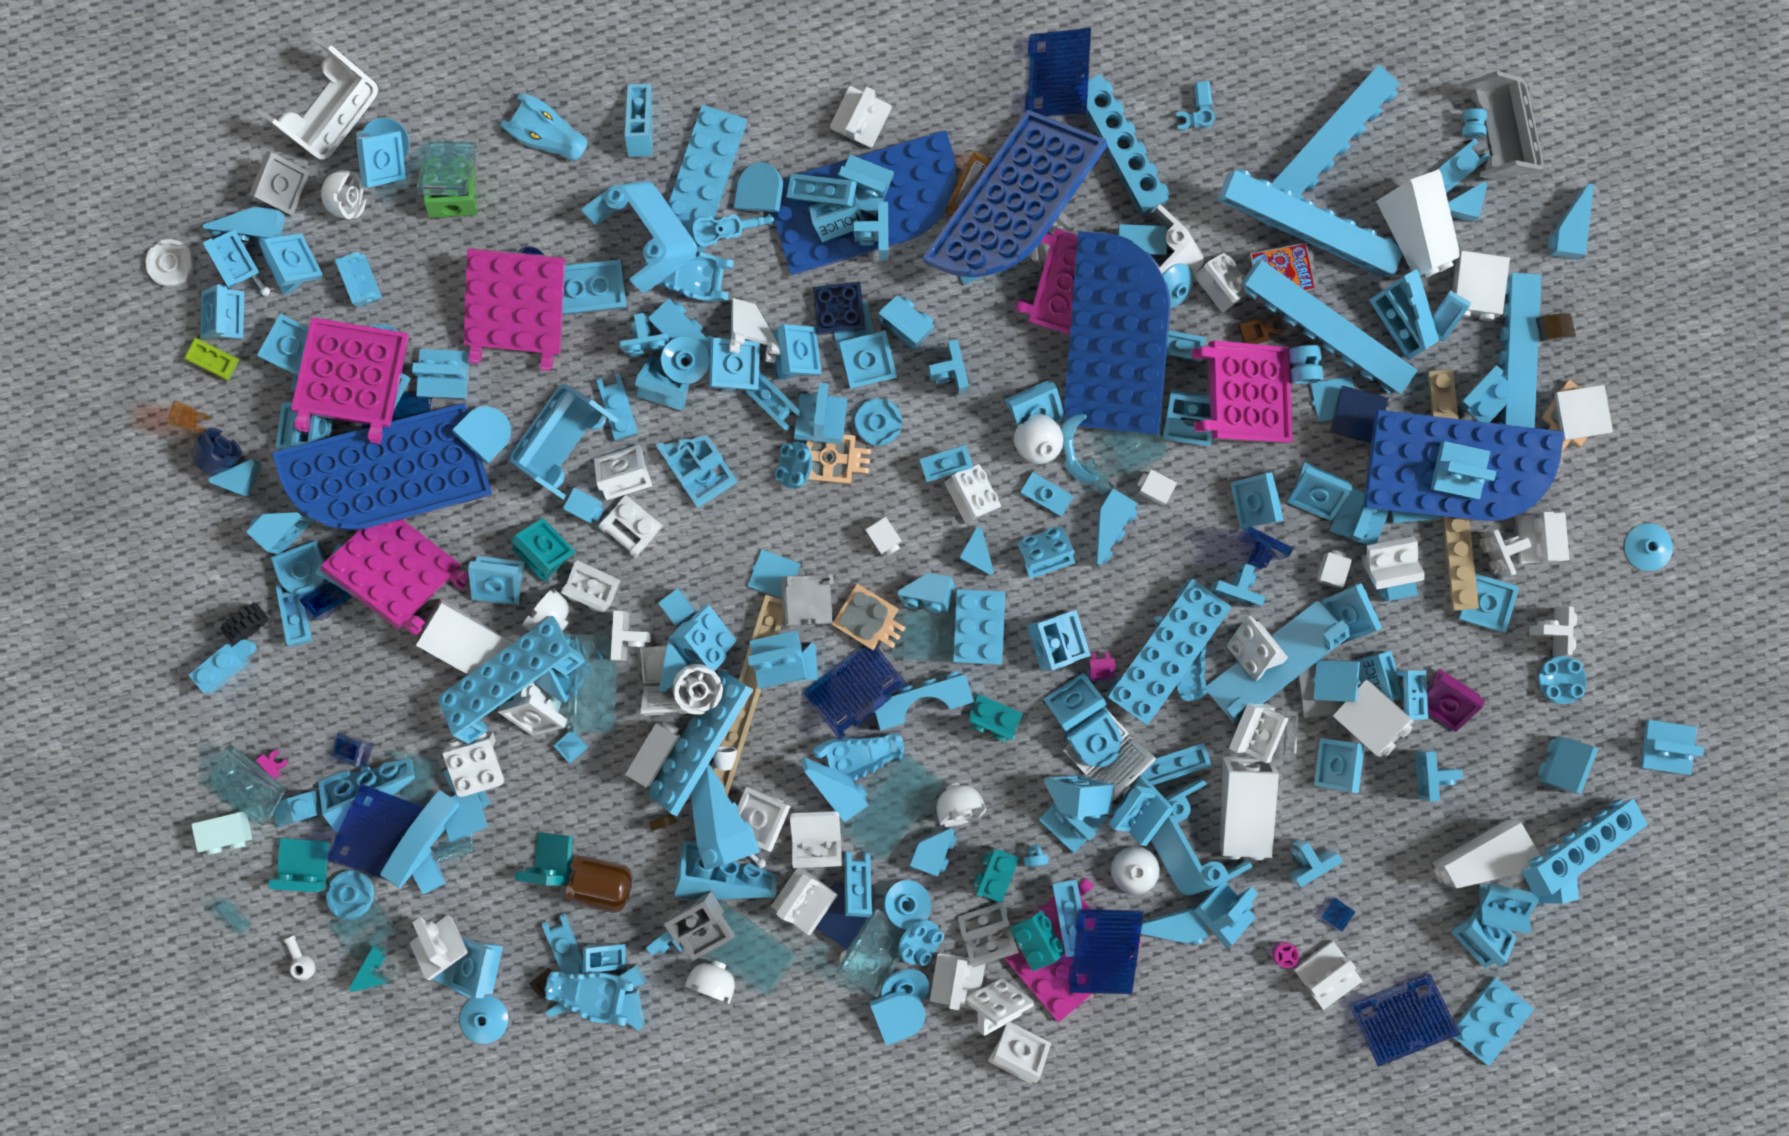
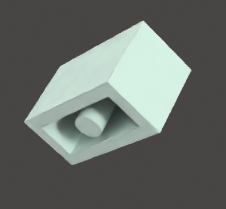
[191,811,252,855]

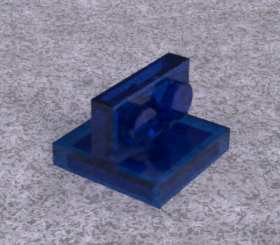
[1238,526,1294,573]

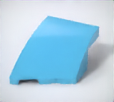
[656,435,738,508]

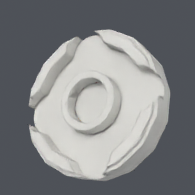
[145,239,195,287]

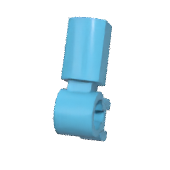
[1176,81,1215,131]

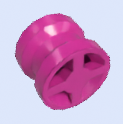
[1272,941,1299,968]

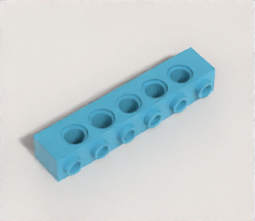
[1074,74,1170,217]
[1521,799,1648,897]

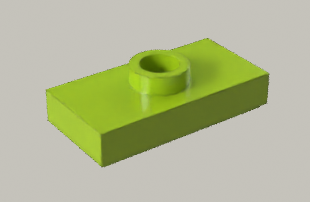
[184,338,240,381]

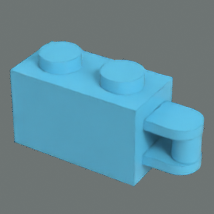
[189,640,256,694]

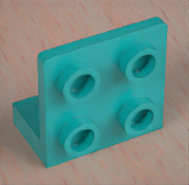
[967,694,1023,743]
[514,832,573,886]
[268,838,329,893]
[972,846,1020,903]

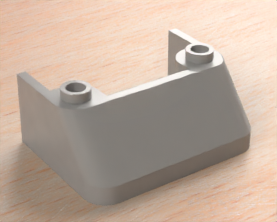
[1461,71,1544,179]

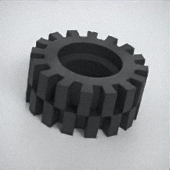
[220,603,269,645]

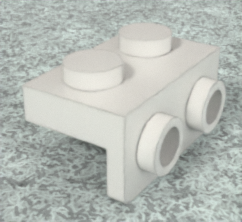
[561,560,621,613]

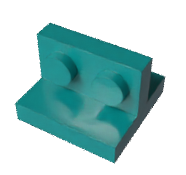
[511,518,576,582]

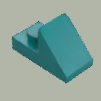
[348,944,391,992]

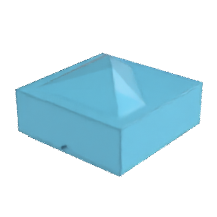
[554,729,589,764]

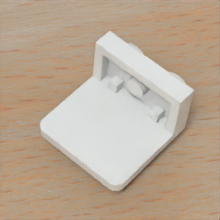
[442,731,504,797]
[790,811,842,868]

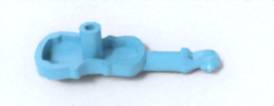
[692,213,775,247]

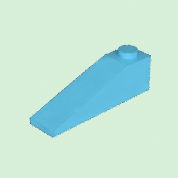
[318,758,415,832]
[691,765,760,870]
[674,840,777,900]

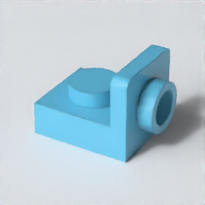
[646,930,684,955]

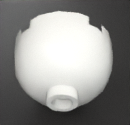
[321,170,367,219]
[1014,414,1063,464]
[522,588,569,631]
[672,664,723,714]
[936,783,987,827]
[1111,846,1160,895]
[684,960,735,1004]

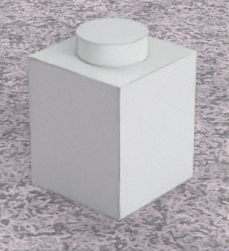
[1137,469,1177,506]
[866,517,902,556]
[1316,550,1352,588]

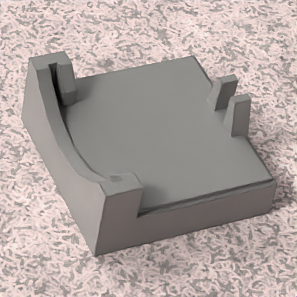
[780,574,834,626]

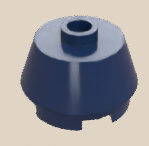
[191,428,242,476]

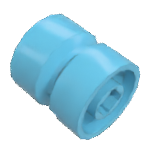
[1289,345,1324,384]

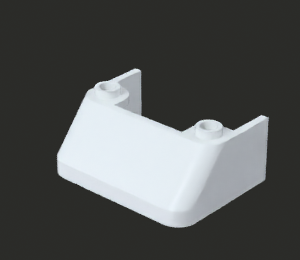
[256,36,378,159]
[1152,204,1204,275]

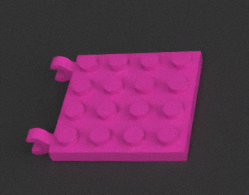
[1015,228,1078,335]
[464,248,566,371]
[291,317,409,444]
[1192,340,1293,444]
[320,520,469,636]
[1004,878,1141,1022]

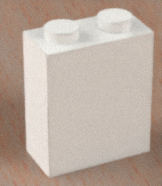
[1452,251,1510,321]
[1333,680,1414,757]

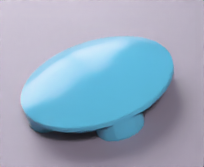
[775,441,812,489]
[1538,656,1587,704]
[898,920,944,966]

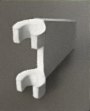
[729,298,780,363]

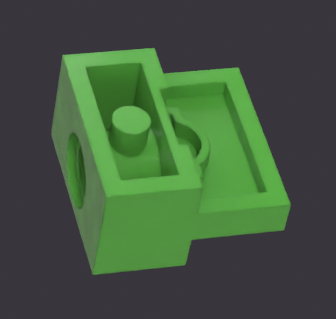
[424,164,477,218]

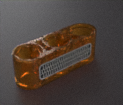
[945,150,992,216]

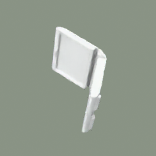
[640,646,688,716]
[1063,708,1156,801]

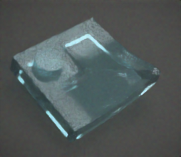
[1104,430,1170,476]

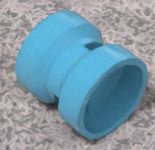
[1462,108,1487,138]

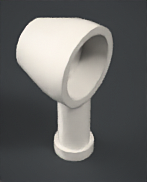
[713,746,737,770]
[283,935,315,980]

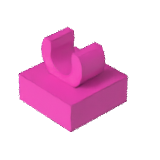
[1089,652,1115,681]
[256,750,288,781]

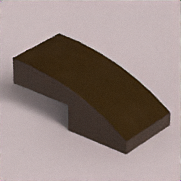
[1536,313,1576,342]

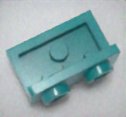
[1009,910,1065,972]

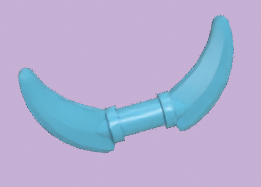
[1061,414,1098,482]

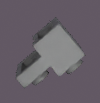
[664,891,735,961]

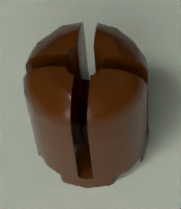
[565,855,633,913]

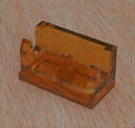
[167,400,211,434]

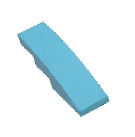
[380,790,459,889]

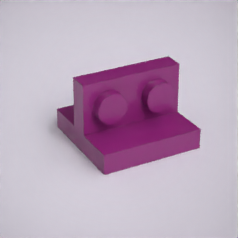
[1427,668,1485,732]

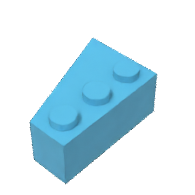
[1369,268,1439,360]

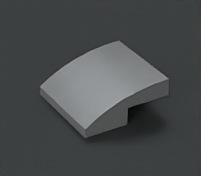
[1297,660,1345,718]
[958,902,1019,968]

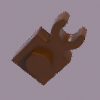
[1238,316,1284,344]

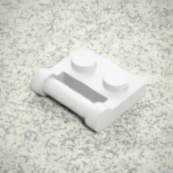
[598,495,663,559]

